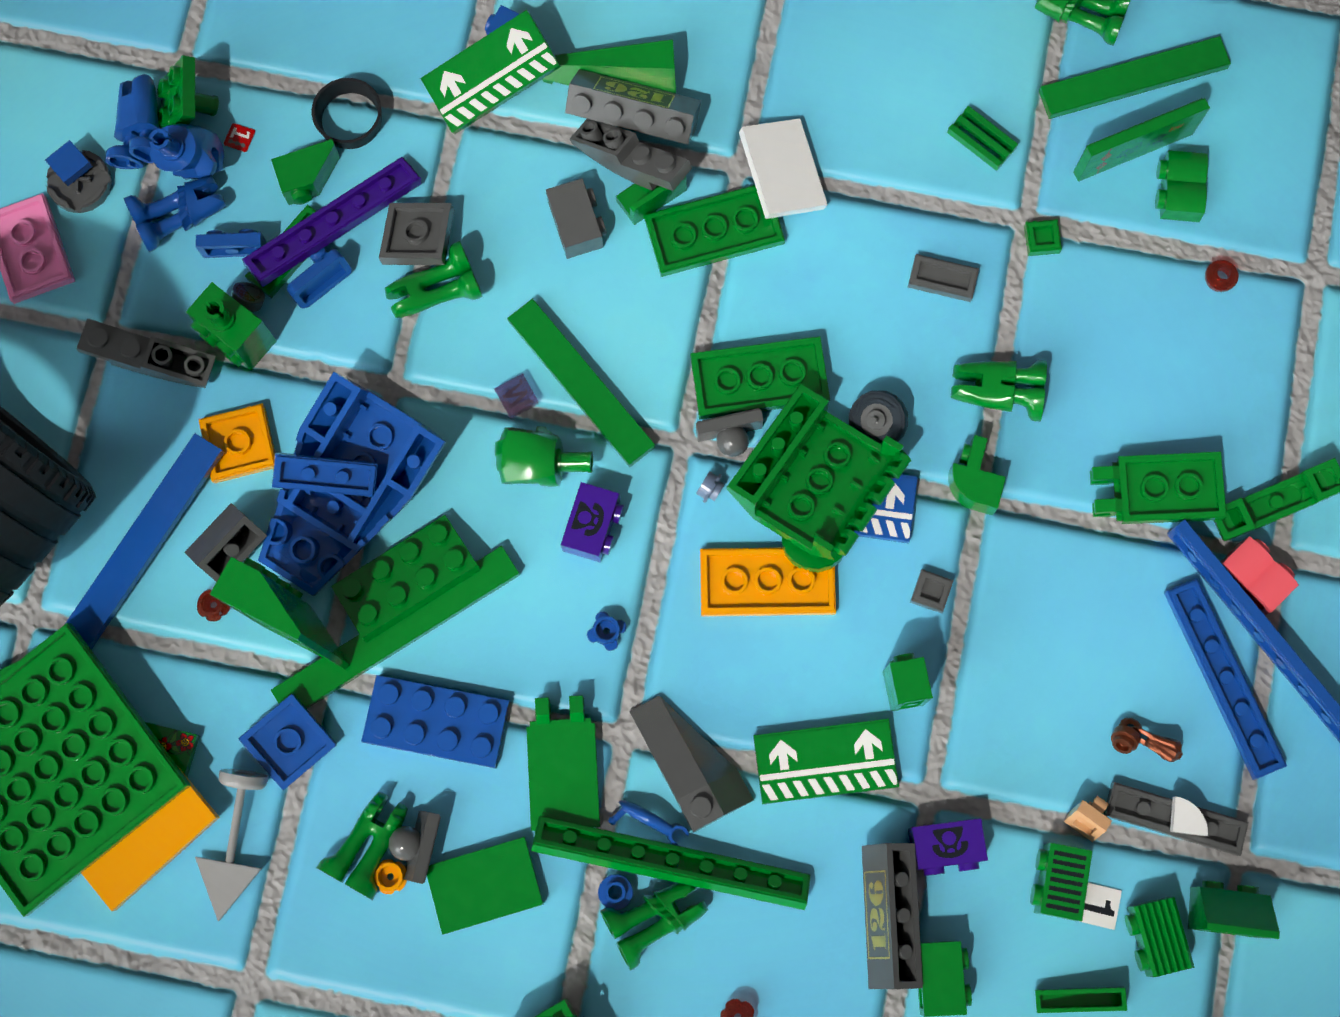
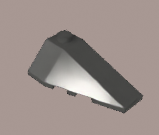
[629,696,754,833]

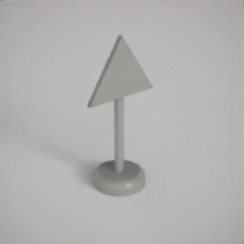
[195,769,268,921]

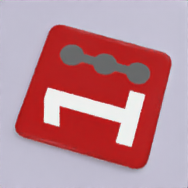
[224,123,255,152]

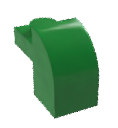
[948,435,1006,515]

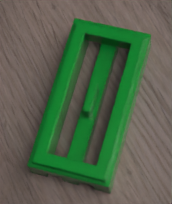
[947,106,1018,171]

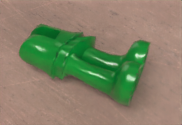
[1035,0,1130,46]
[600,883,708,971]

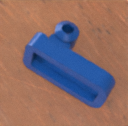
[287,247,352,309]

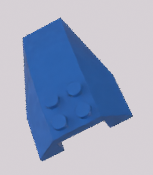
[258,372,446,596]

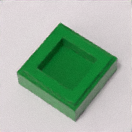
[1024,219,1062,256]

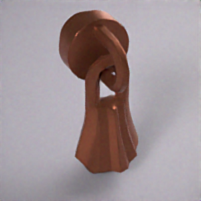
[1111,718,1183,762]

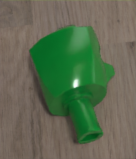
[495,426,593,487]

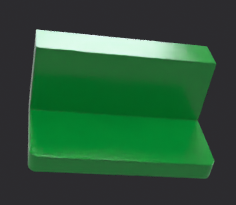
[616,176,687,225]

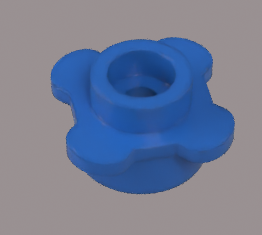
[587,612,626,651]

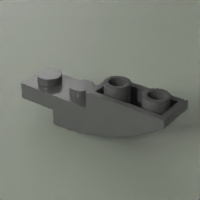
[570,119,692,191]
[76,318,216,388]

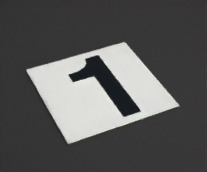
[1079,883,1122,930]

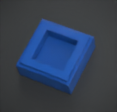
[45,140,93,186]

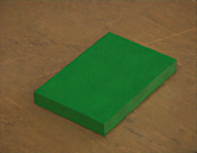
[427,837,544,935]

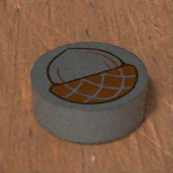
[230,282,265,312]

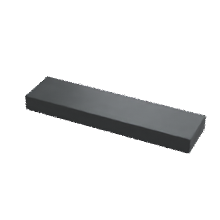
[1104,782,1249,856]

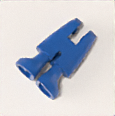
[105,74,159,169]

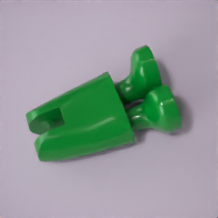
[951,360,1047,422]

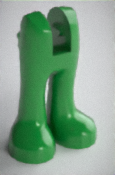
[384,241,483,318]
[316,792,408,900]

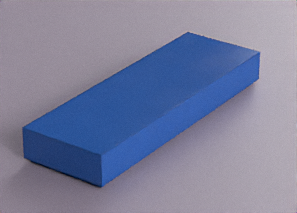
[272,452,378,497]

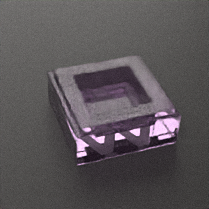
[494,373,539,419]

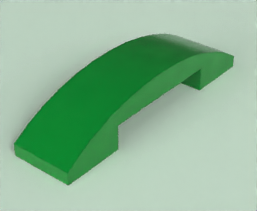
[1213,458,1340,542]

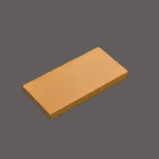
[700,548,836,617]
[81,767,220,911]

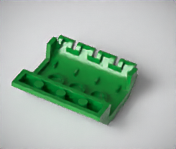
[727,384,911,560]

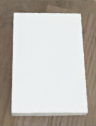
[739,118,828,219]

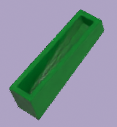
[1035,986,1127,1013]

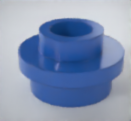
[598,875,633,910]

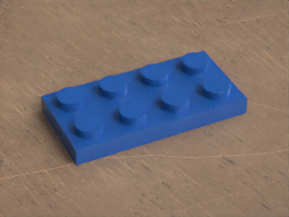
[361,675,510,769]

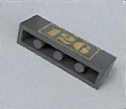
[565,69,701,145]
[862,843,923,989]

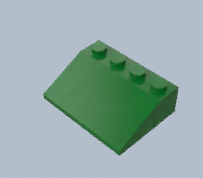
[210,557,349,670]

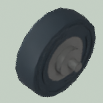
[849,391,908,445]

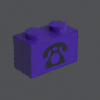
[560,482,624,563]
[908,818,988,876]

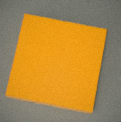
[198,403,275,484]

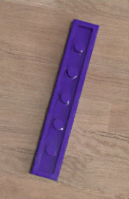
[242,157,422,287]

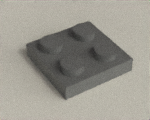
[379,203,455,265]

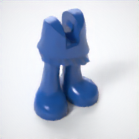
[123,177,226,252]

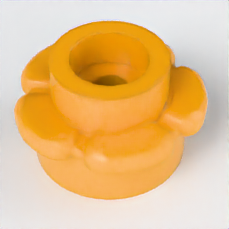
[374,859,407,894]

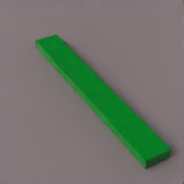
[271,546,520,709]
[531,816,811,910]

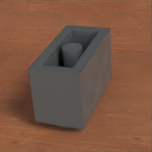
[546,178,607,259]
[184,503,267,582]

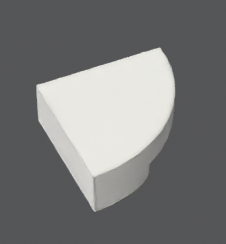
[1170,796,1208,836]

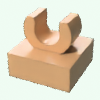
[1064,795,1112,842]

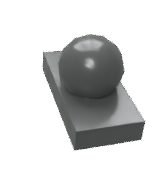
[696,408,763,457]
[389,811,441,884]

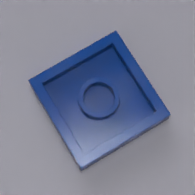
[238,693,337,790]

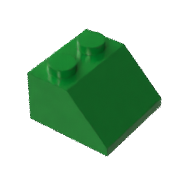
[1188,880,1280,939]

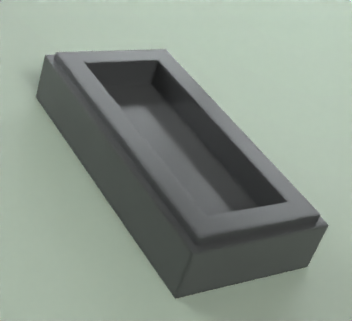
[908,254,979,302]

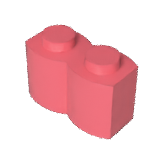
[1221,536,1299,615]

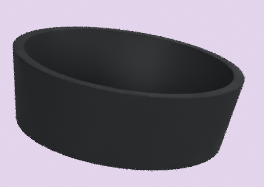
[311,78,382,149]

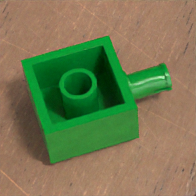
[186,282,277,370]

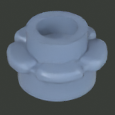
[696,471,725,503]

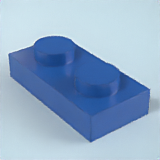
[196,229,267,258]

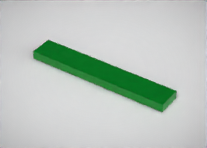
[1039,36,1231,119]
[507,298,655,467]

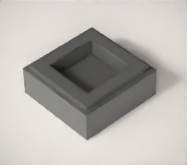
[910,569,954,614]

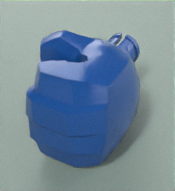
[149,124,224,180]

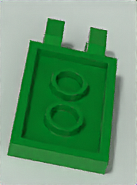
[1090,452,1227,524]
[526,695,601,831]

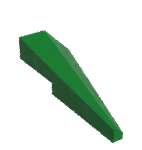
[542,39,676,94]

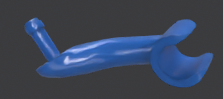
[608,800,689,846]

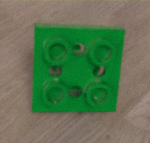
[157,55,219,128]

